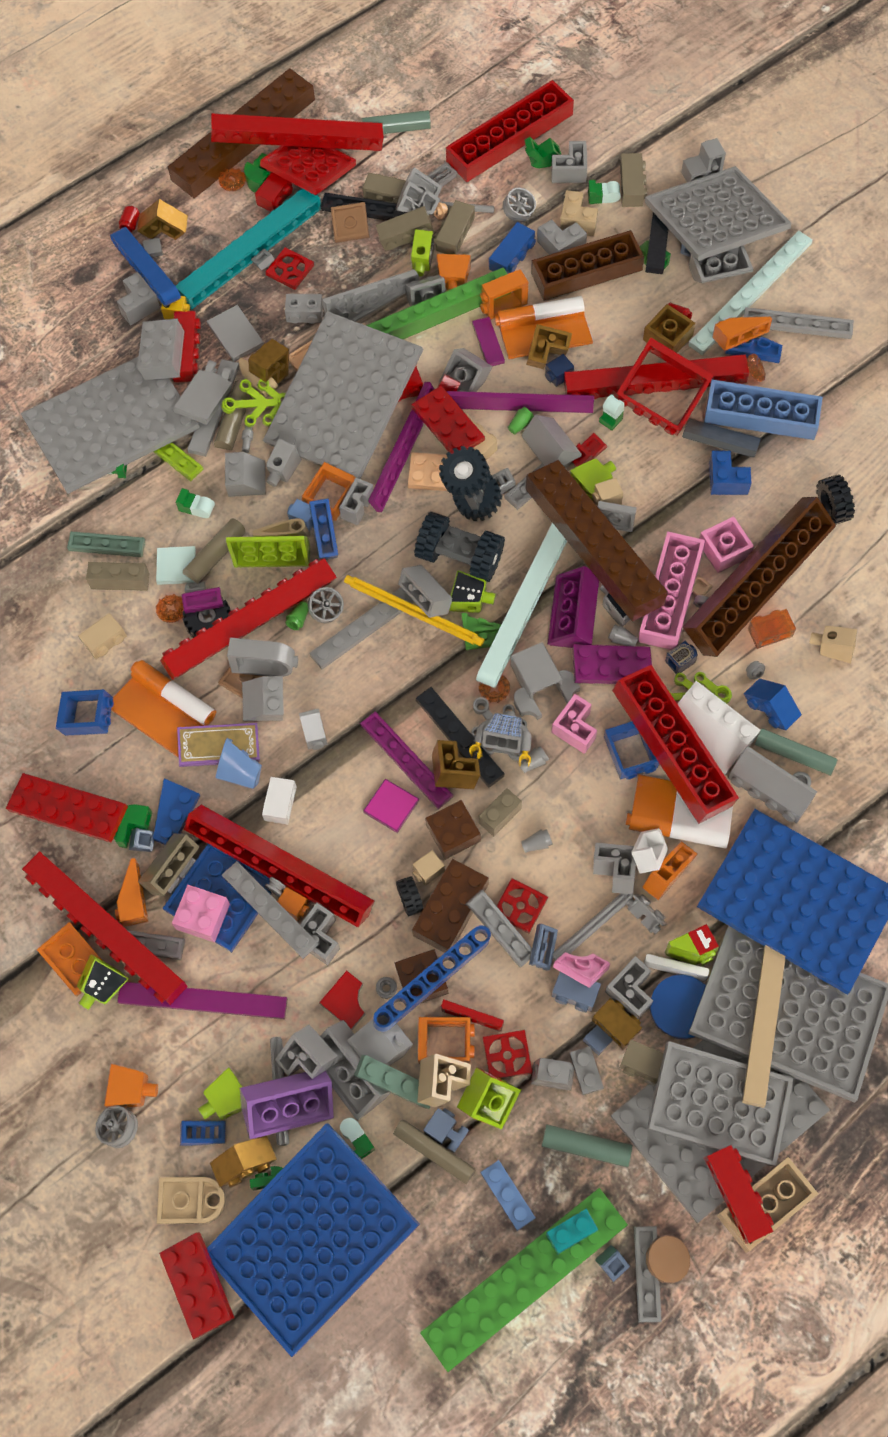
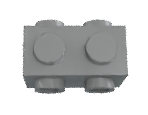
[285,294,323,324]

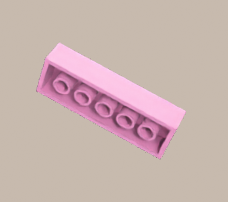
[638,532,705,650]

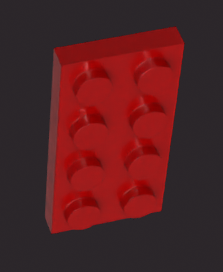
[411,386,485,454]
[159,1232,235,1339]

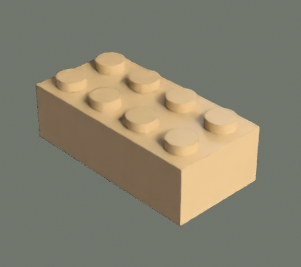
[716,1157,818,1253]

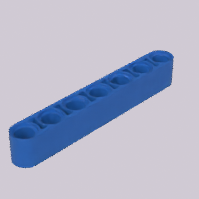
[110,227,181,307]
[373,925,491,1032]

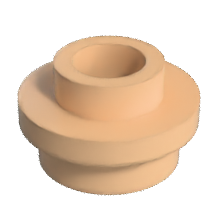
[433,202,448,220]

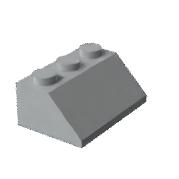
[689,245,753,283]

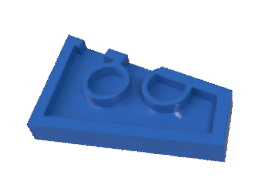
[725,337,783,363]
[153,778,200,845]

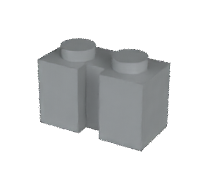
[339,478,373,525]

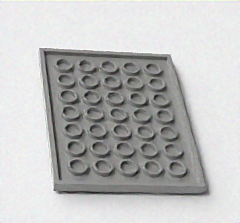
[263,311,424,479]
[21,356,200,494]
[688,926,888,1103]
[611,1040,830,1223]

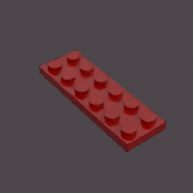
[5,773,128,843]

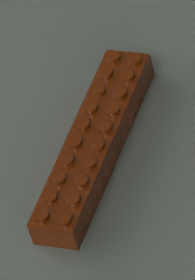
[167,68,315,199]
[525,460,668,622]
[683,497,836,657]

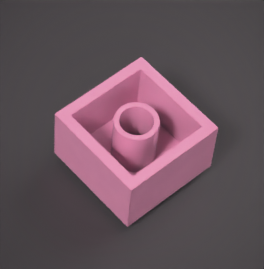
[699,516,754,573]
[172,885,230,943]

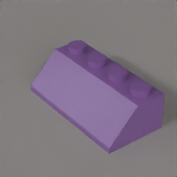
[240,1071,334,1139]

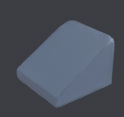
[129,828,154,852]
[583,1025,613,1056]
[595,1245,630,1282]

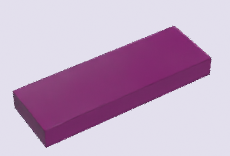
[472,317,505,366]

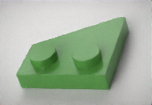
[461,613,501,650]

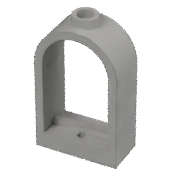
[227,638,298,677]

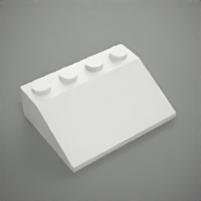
[678,681,760,775]

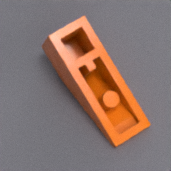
[712,316,772,351]
[642,841,698,901]
[115,858,149,927]

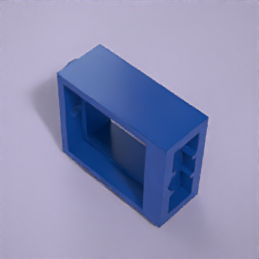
[56,689,114,736]
[604,722,659,780]

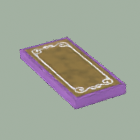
[177,723,260,767]

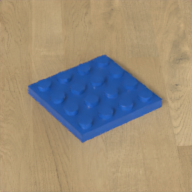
[163,844,272,953]

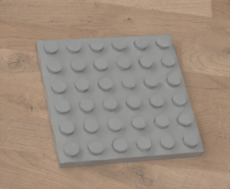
[645,166,791,261]

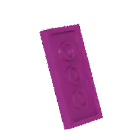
[572,644,652,684]

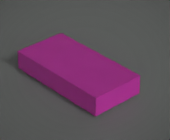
[182,587,223,614]

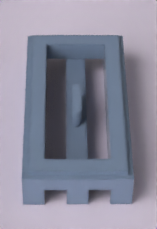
[529,924,558,971]

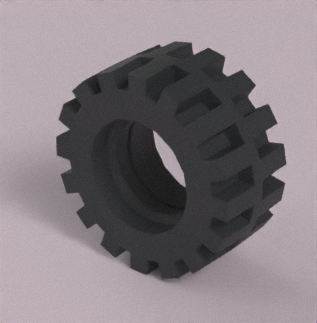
[396,876,424,917]

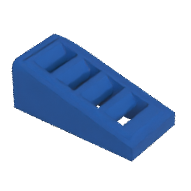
[180,1121,226,1146]

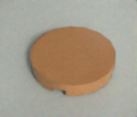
[646,1236,690,1283]

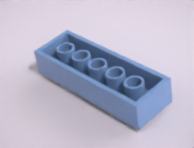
[704,380,823,440]

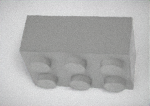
[137,319,185,380]

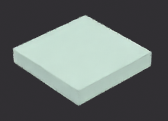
[156,546,196,585]

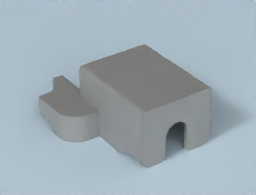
[511,642,580,720]

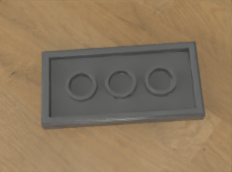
[682,418,761,458]

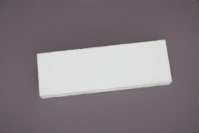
[644,954,709,981]

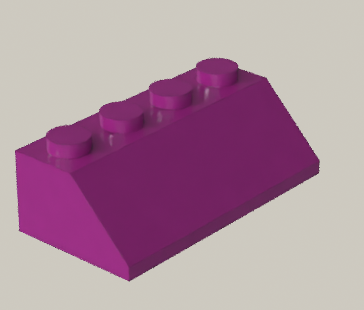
[547,566,599,648]

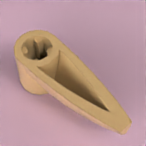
[239,358,278,398]
[253,518,310,538]

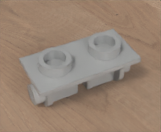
[626,894,667,934]

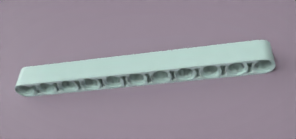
[476,523,567,688]

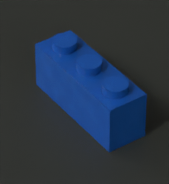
[489,222,536,274]
[309,498,338,561]

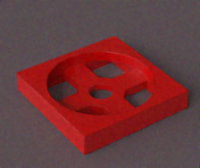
[265,247,314,290]
[497,878,548,934]
[483,1030,533,1079]

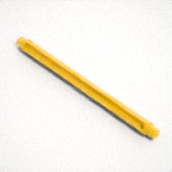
[344,575,485,647]

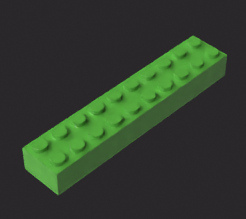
[420,1188,628,1372]

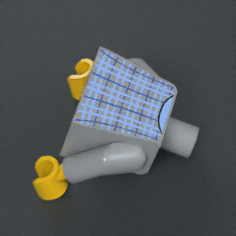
[469,711,531,767]

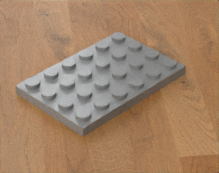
[647,1041,793,1167]

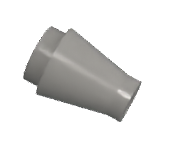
[608,624,638,646]
[520,746,549,773]
[521,829,553,853]

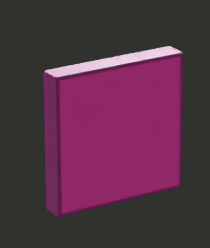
[363,779,419,833]

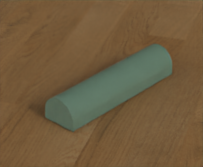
[362,110,431,134]
[755,729,838,776]
[542,1124,633,1168]

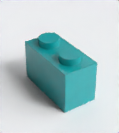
[546,1209,598,1255]

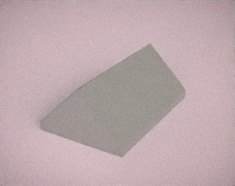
[522,415,582,466]

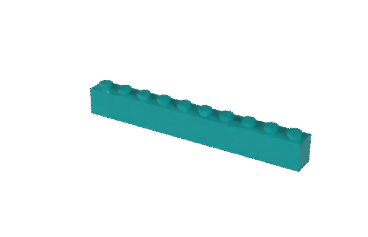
[176,189,321,310]

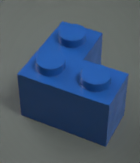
[709,451,752,495]
[744,678,802,730]

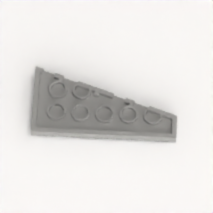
[322,270,419,322]

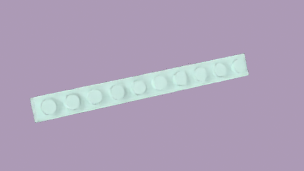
[688,230,813,356]

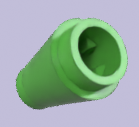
[507,407,534,435]
[285,601,308,630]

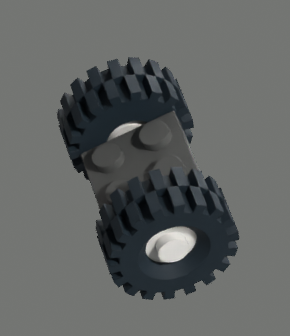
[439,446,502,521]
[414,511,505,582]

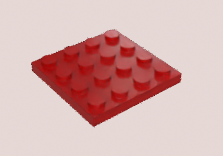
[260,146,356,195]

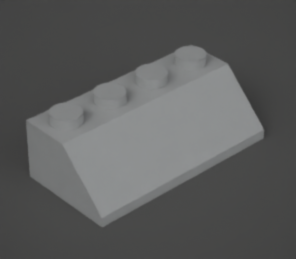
[728,746,817,824]
[320,1020,390,1121]

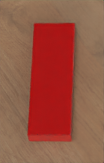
[441,999,504,1032]

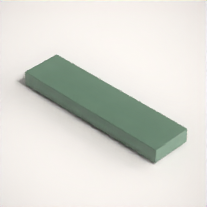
[67,531,145,557]

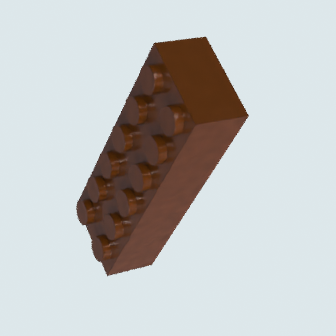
[531,230,644,301]

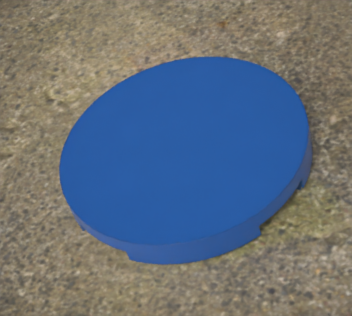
[650,975,706,1040]

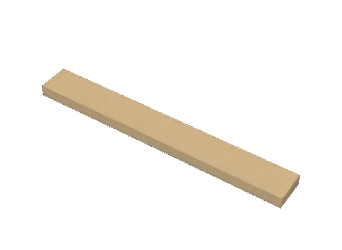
[742,945,786,1108]

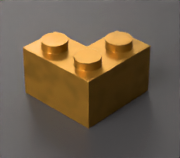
[137,199,188,240]
[526,324,572,369]
[248,339,289,384]
[432,740,480,789]
[210,1135,277,1188]

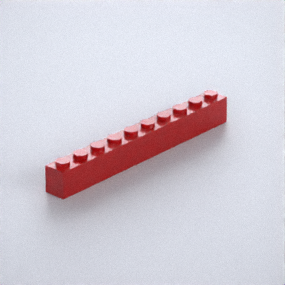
[211,113,384,151]
[564,354,749,399]
[160,558,337,680]
[184,804,375,927]
[22,851,188,1005]

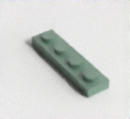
[354,1055,430,1109]

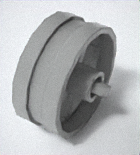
[503,187,536,222]
[307,587,344,623]
[95,1105,138,1148]

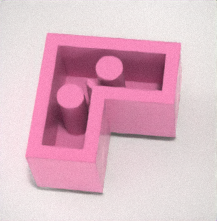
[552,694,597,754]

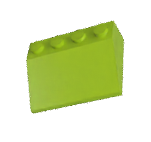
[226,536,310,568]

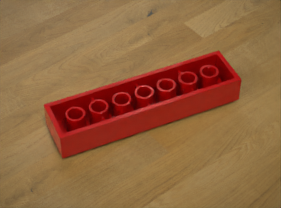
[446,80,574,182]
[612,665,739,824]

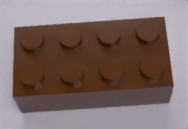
[412,859,489,953]

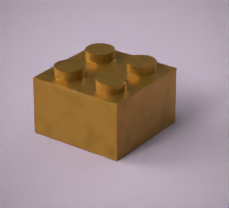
[643,304,696,353]

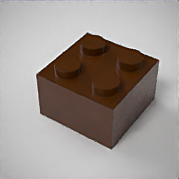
[425,800,481,860]
[394,949,449,1004]

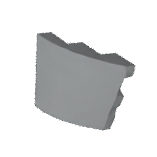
[396,167,442,215]

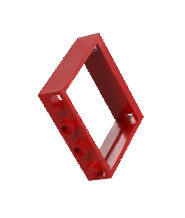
[615,338,714,436]

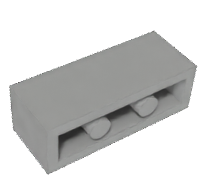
[398,565,453,618]

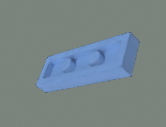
[480,1160,536,1231]

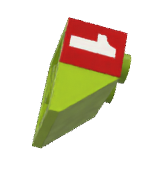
[665,924,719,966]
[457,1067,521,1129]

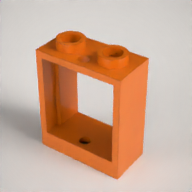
[480,269,529,320]
[302,462,356,521]
[418,1017,475,1064]

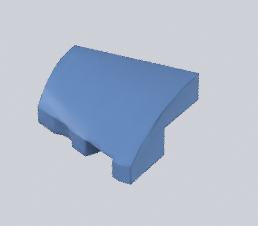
[216,738,262,789]

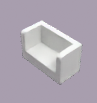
[262,777,297,825]
[631,828,668,874]

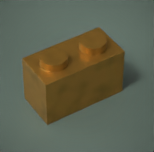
[592,998,642,1050]

